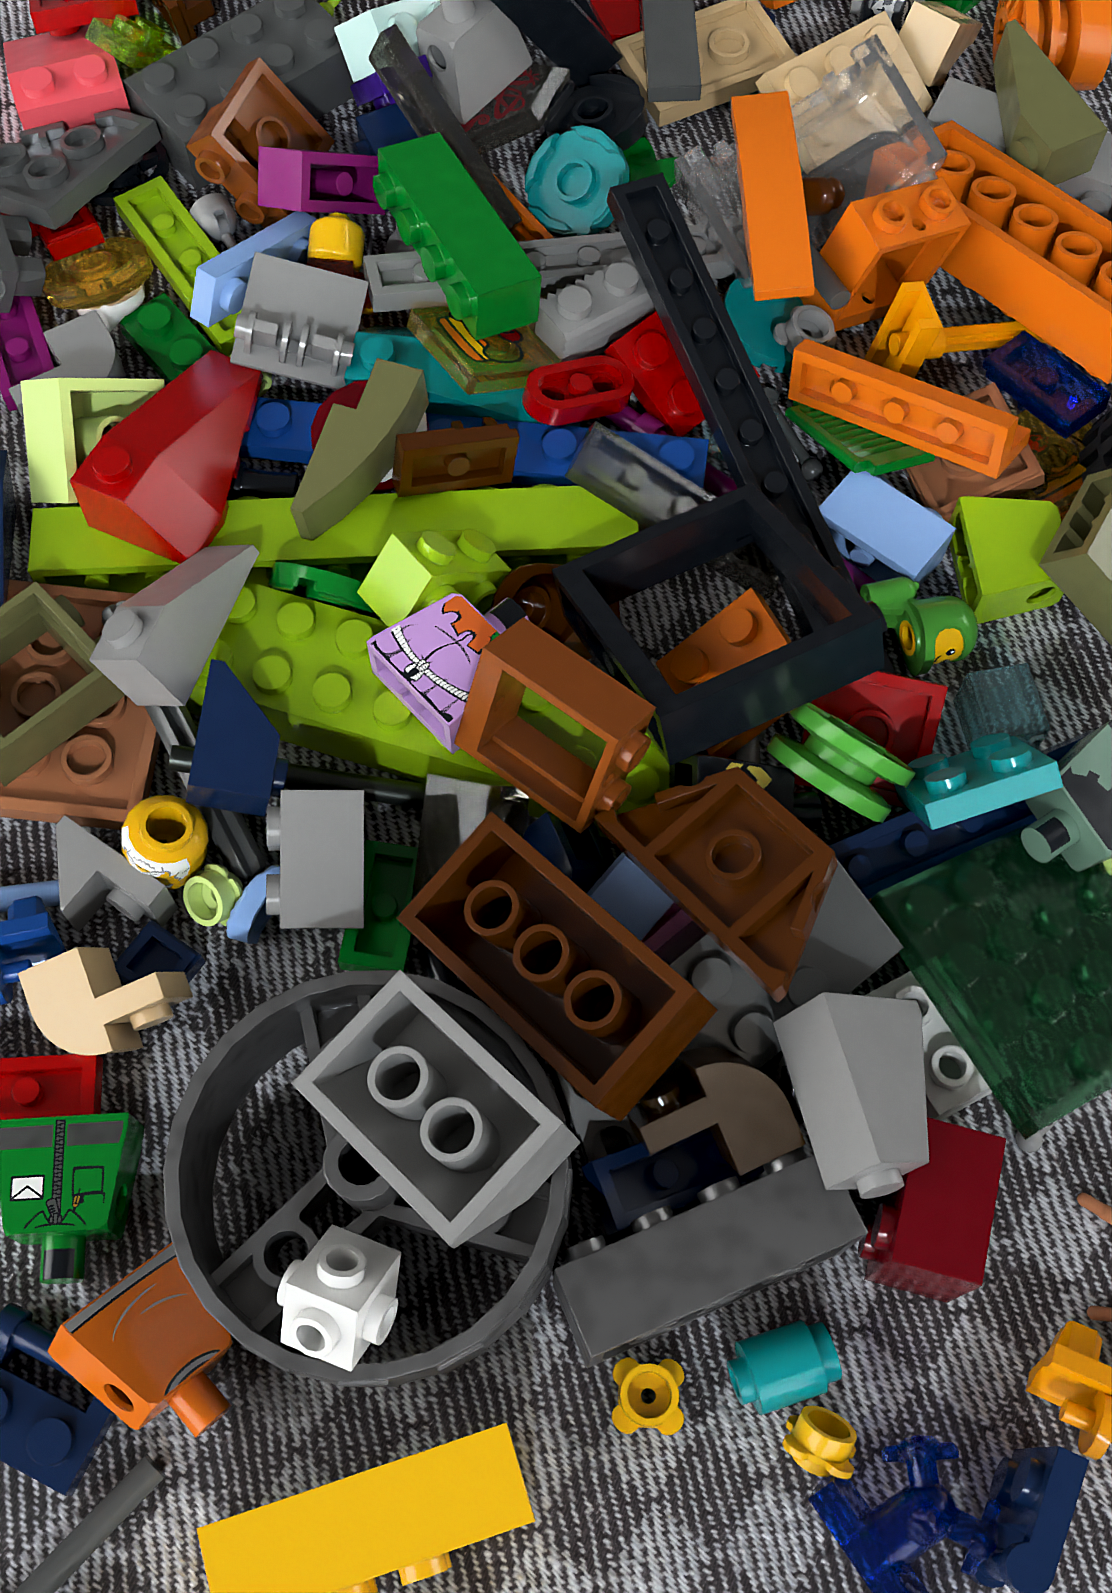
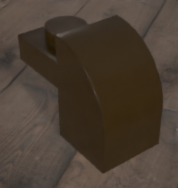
[626,1047,806,1176]

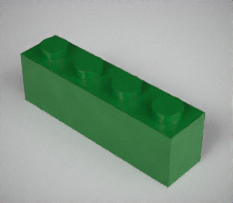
[373,132,542,341]

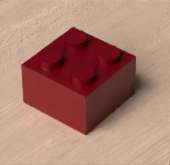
[858,1117,1006,1303]

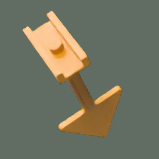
[864,281,1045,378]

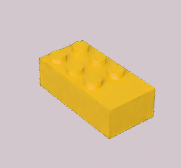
[196,1423,536,1593]

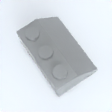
[291,970,581,1248]

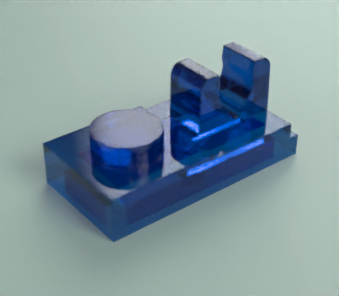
[982,330,1111,439]

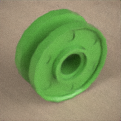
[766,702,916,823]

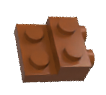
[186,57,335,228]

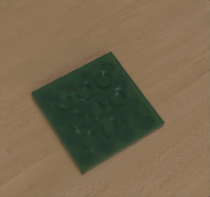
[869,824,1112,1140]

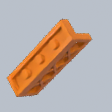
[788,338,1031,479]

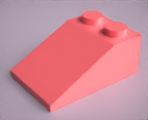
[3,22,131,131]

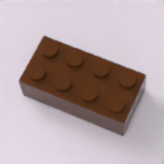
[397,811,718,1122]

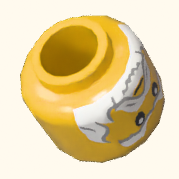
[121,795,209,890]

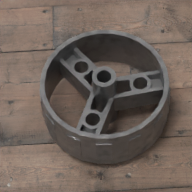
[163,970,573,1387]

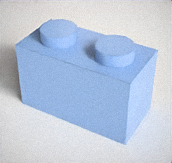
[819,471,956,587]

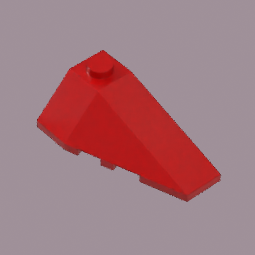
[70,350,263,564]

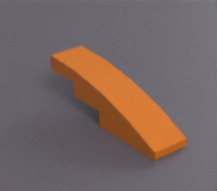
[731,91,815,301]

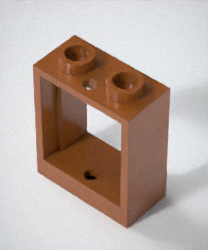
[454,617,656,834]

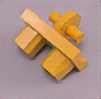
[1025,1321,1112,1460]

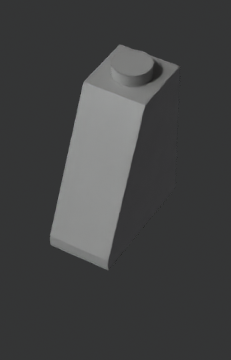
[773,992,929,1199]

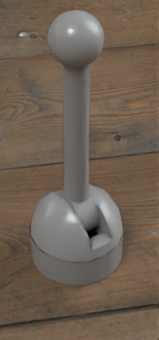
[189,193,238,249]

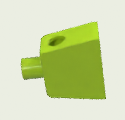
[948,496,1064,624]

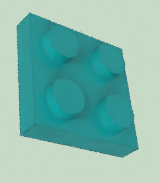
[894,733,1063,830]

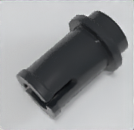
[227,462,299,500]

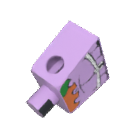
[366,593,529,754]

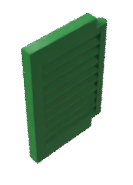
[785,401,935,476]

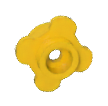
[611,1357,684,1436]
[782,1406,857,1479]

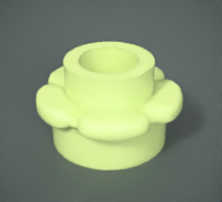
[183,863,244,926]

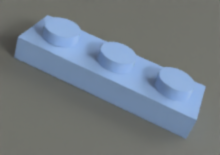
[190,211,317,328]

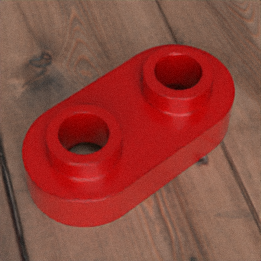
[522,355,635,426]

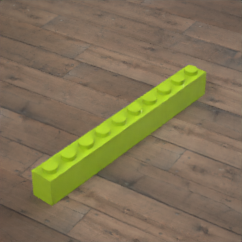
[28,481,639,594]

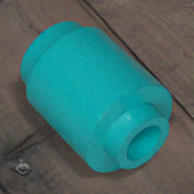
[727,1320,842,1416]

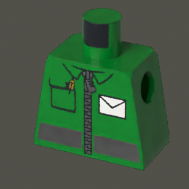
[0,1112,144,1284]

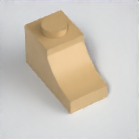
[899,1,983,87]

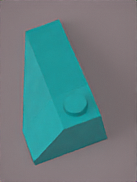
[344,325,582,427]

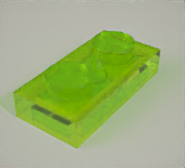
[85,14,177,68]

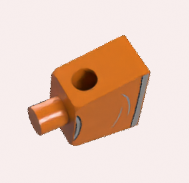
[47,1242,232,1438]

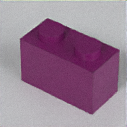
[258,146,385,215]

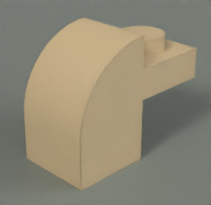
[17,947,193,1056]

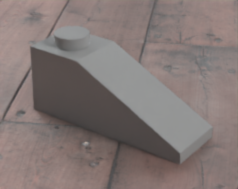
[89,544,260,706]

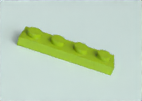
[113,175,242,356]

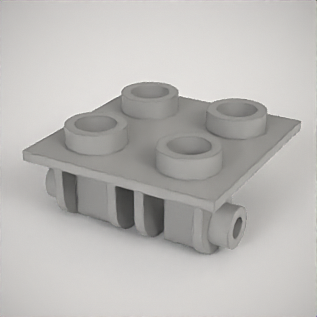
[230,252,369,390]

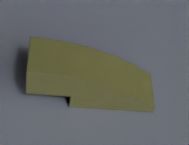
[290,358,429,541]

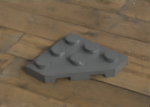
[0,109,162,230]

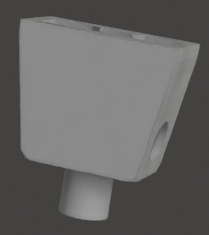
[416,0,533,124]

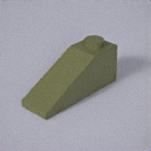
[993,19,1108,186]

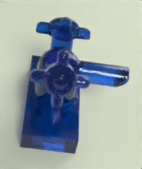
[808,1435,1001,1593]

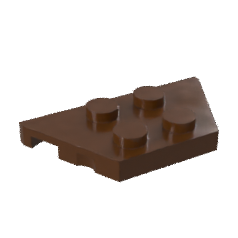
[594,766,838,1003]

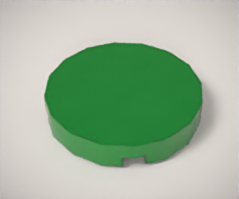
[268,562,381,620]

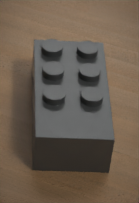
[653,839,904,1085]

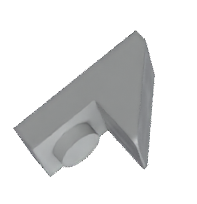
[56,815,179,931]

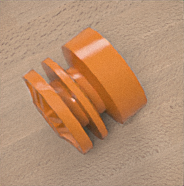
[992,0,1112,91]

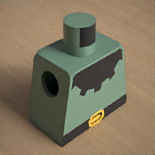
[1021,720,1112,872]

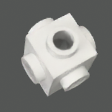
[277,1224,401,1372]

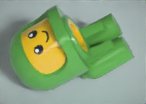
[860,576,978,676]

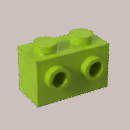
[357,529,511,627]

